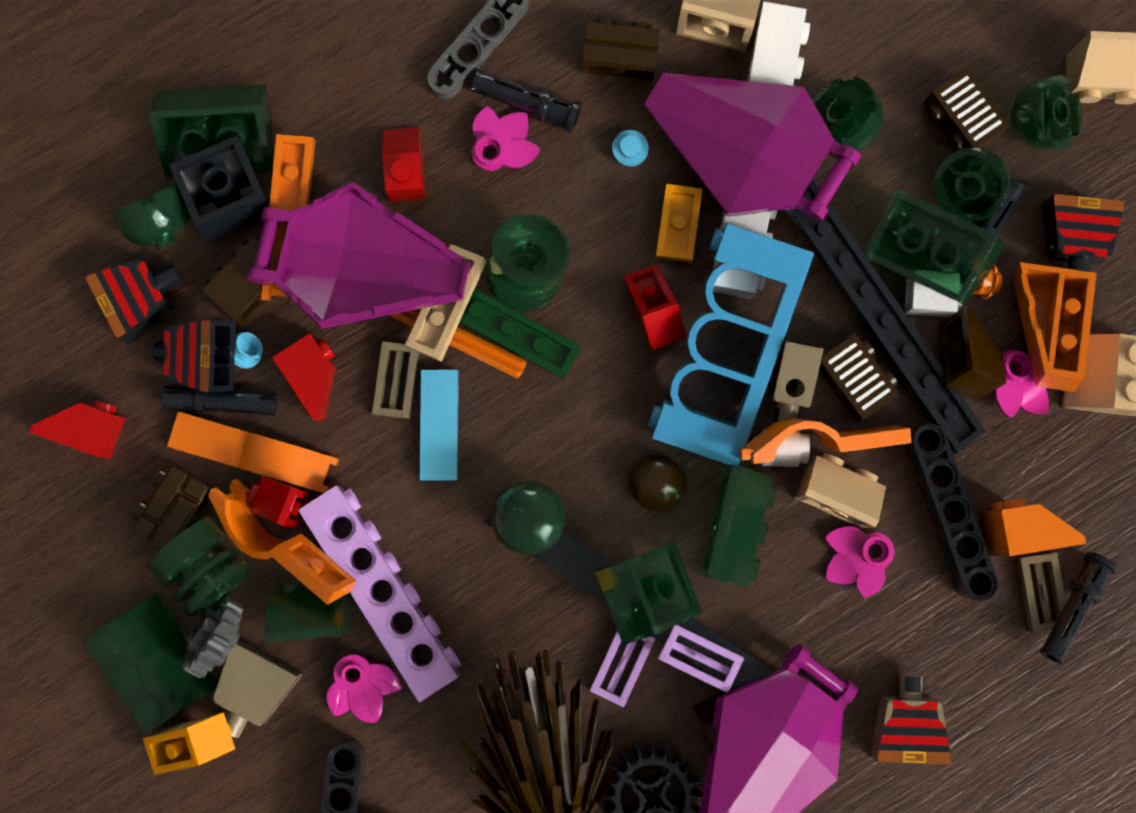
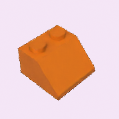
[980,498,1086,556]

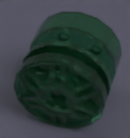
[485,213,571,311]
[148,517,253,617]

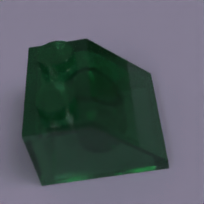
[595,541,702,645]
[264,584,354,643]

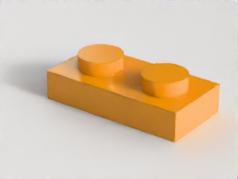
[655,184,702,263]

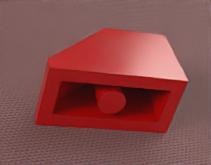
[382,127,427,202]
[623,264,687,350]
[272,333,336,422]
[29,400,126,459]
[248,476,311,527]

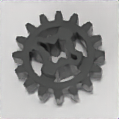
[182,596,244,678]

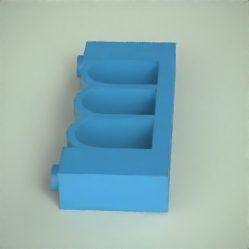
[647,223,814,468]

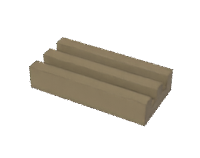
[372,341,419,420]
[1016,553,1070,633]

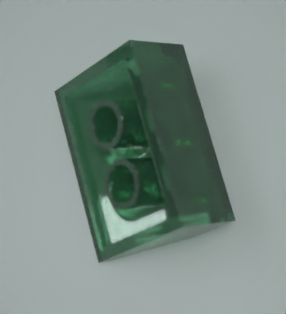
[149,84,274,177]
[863,189,1005,305]
[701,464,776,587]
[82,595,218,735]

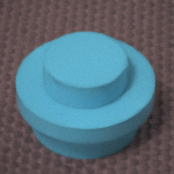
[612,130,649,167]
[235,332,263,369]

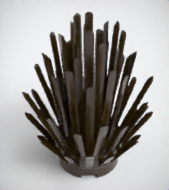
[458,650,618,813]

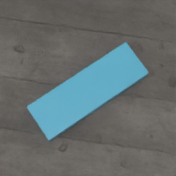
[420,370,459,481]

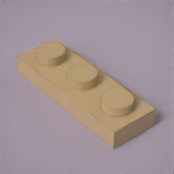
[405,244,487,362]

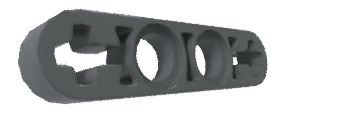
[427,0,530,99]

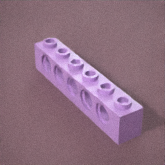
[298,485,462,703]

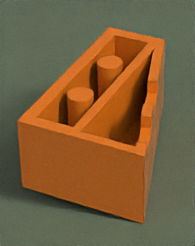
[1012,262,1097,392]

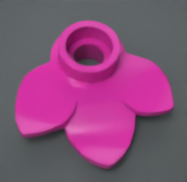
[472,106,540,171]
[994,350,1049,418]
[825,526,894,598]
[326,653,401,723]

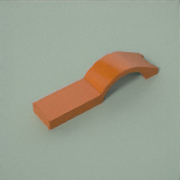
[261,134,315,303]
[167,411,339,493]
[739,417,911,464]
[208,479,357,605]

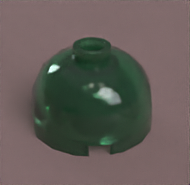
[1010,75,1082,151]
[812,77,883,151]
[933,147,1011,222]
[111,184,189,250]
[491,480,566,555]

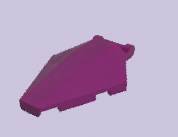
[644,73,861,221]
[246,182,471,329]
[700,644,858,813]

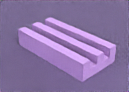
[590,622,655,707]
[658,624,744,693]

